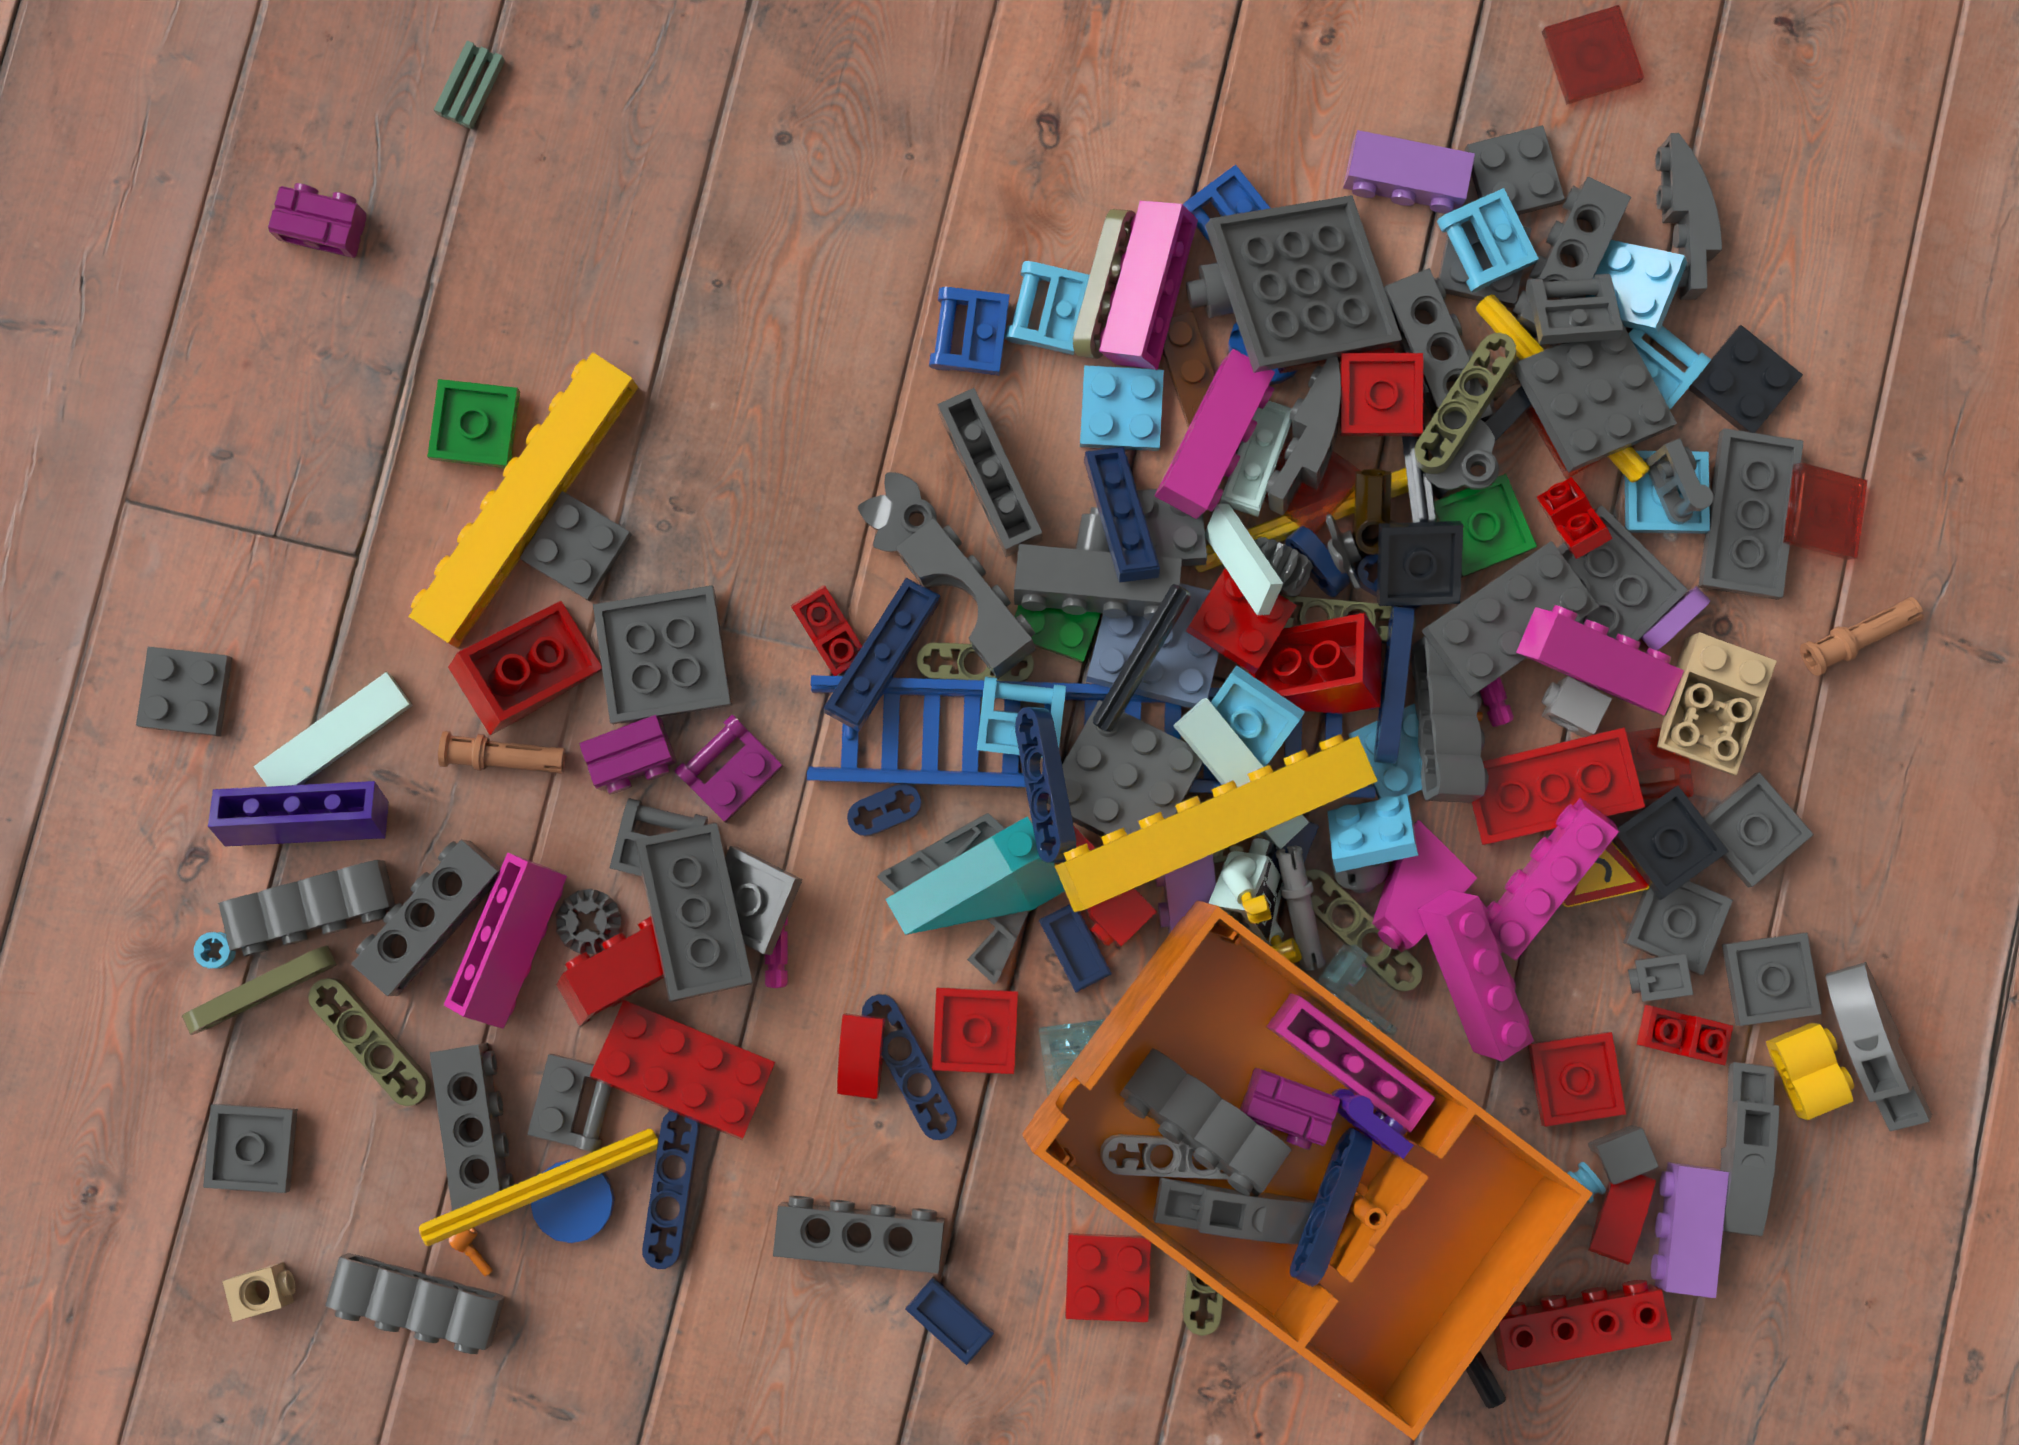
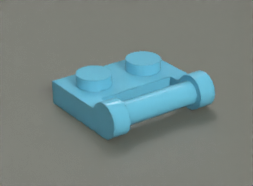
[1437,188,1539,293]
[1005,261,1090,355]
[1628,326,1711,409]
[977,677,1066,758]

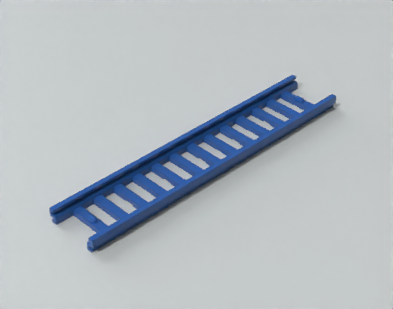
[807,675,1376,799]

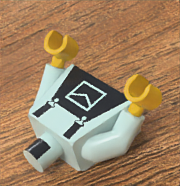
[1209,838,1302,963]

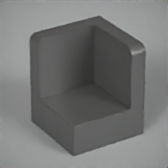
[1588,1125,1659,1184]

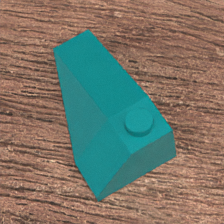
[885,816,1065,935]

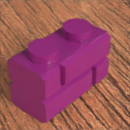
[268,183,367,258]
[579,715,677,795]
[1240,1067,1340,1150]

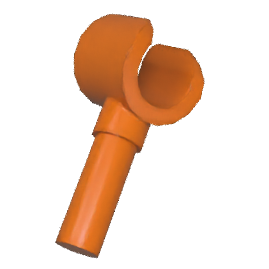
[449,1228,493,1277]

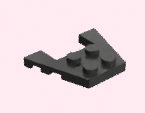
[877,813,1029,984]

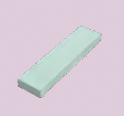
[253,672,413,787]
[1173,698,1309,849]

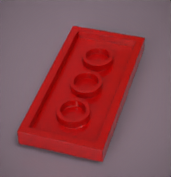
[1471,727,1645,845]
[590,1000,775,1140]

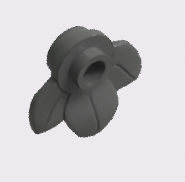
[1425,419,1499,490]
[858,472,937,552]
[1325,514,1362,589]

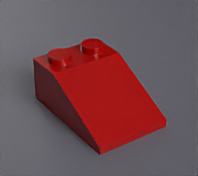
[448,601,602,735]
[1249,613,1382,714]
[1074,826,1157,947]

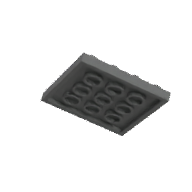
[1205,195,1402,373]

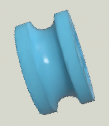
[194,932,237,969]
[1567,1162,1606,1204]

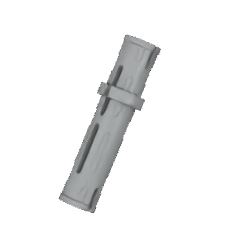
[1276,846,1326,971]

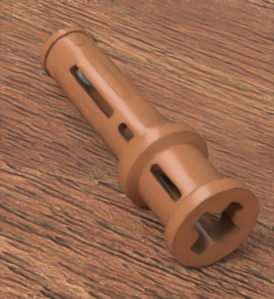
[1800,597,1924,676]
[438,731,566,774]

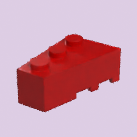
[556,916,664,1027]

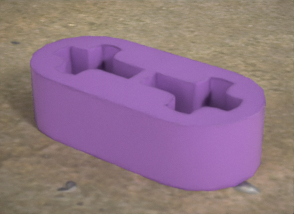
[1641,586,1711,650]

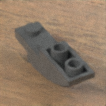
[1655,133,1722,300]
[1265,357,1341,515]
[1825,962,1932,1131]
[1720,1062,1779,1237]
[1153,1177,1315,1244]

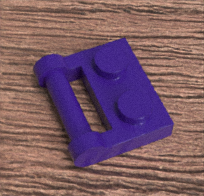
[1331,1088,1414,1159]

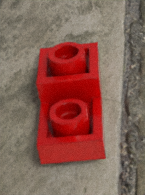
[1536,477,1612,559]
[790,585,862,676]
[1636,1005,1733,1066]
[837,1013,886,1099]
[1588,1174,1656,1265]

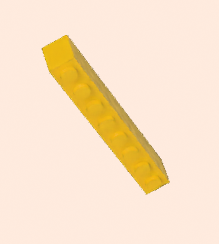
[408,352,638,648]
[1055,734,1378,912]

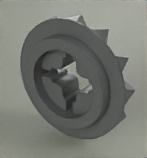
[556,889,621,954]

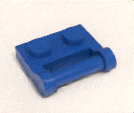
[1183,164,1270,246]
[929,287,1010,376]

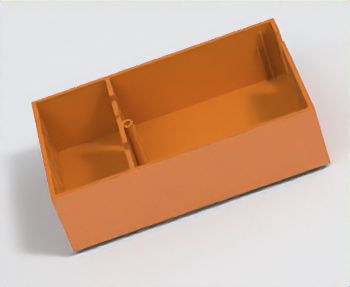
[1022,900,1593,1440]

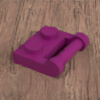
[674,714,783,823]

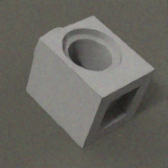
[1541,676,1612,737]

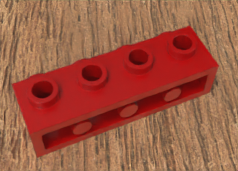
[1493,1280,1672,1371]

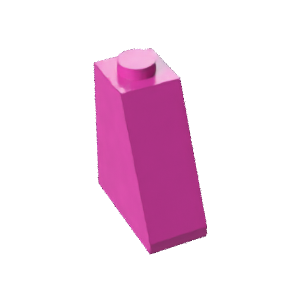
[1372,820,1477,952]

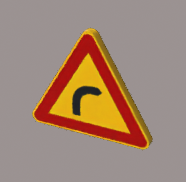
[1562,841,1649,907]

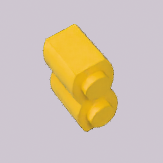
[1766,1023,1854,1120]

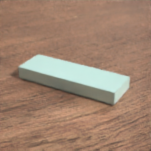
[1220,401,1292,517]
[1205,503,1283,615]

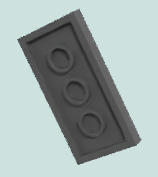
[1698,428,1804,600]
[1422,541,1599,697]
[635,823,753,1002]

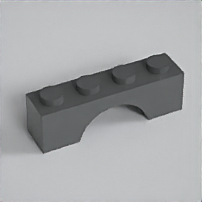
[895,518,1036,679]

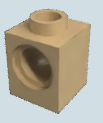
[222,1262,295,1322]

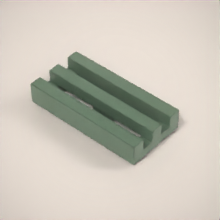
[434,40,505,130]

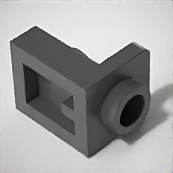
[1628,953,1693,1002]

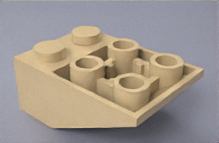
[1657,632,1777,776]

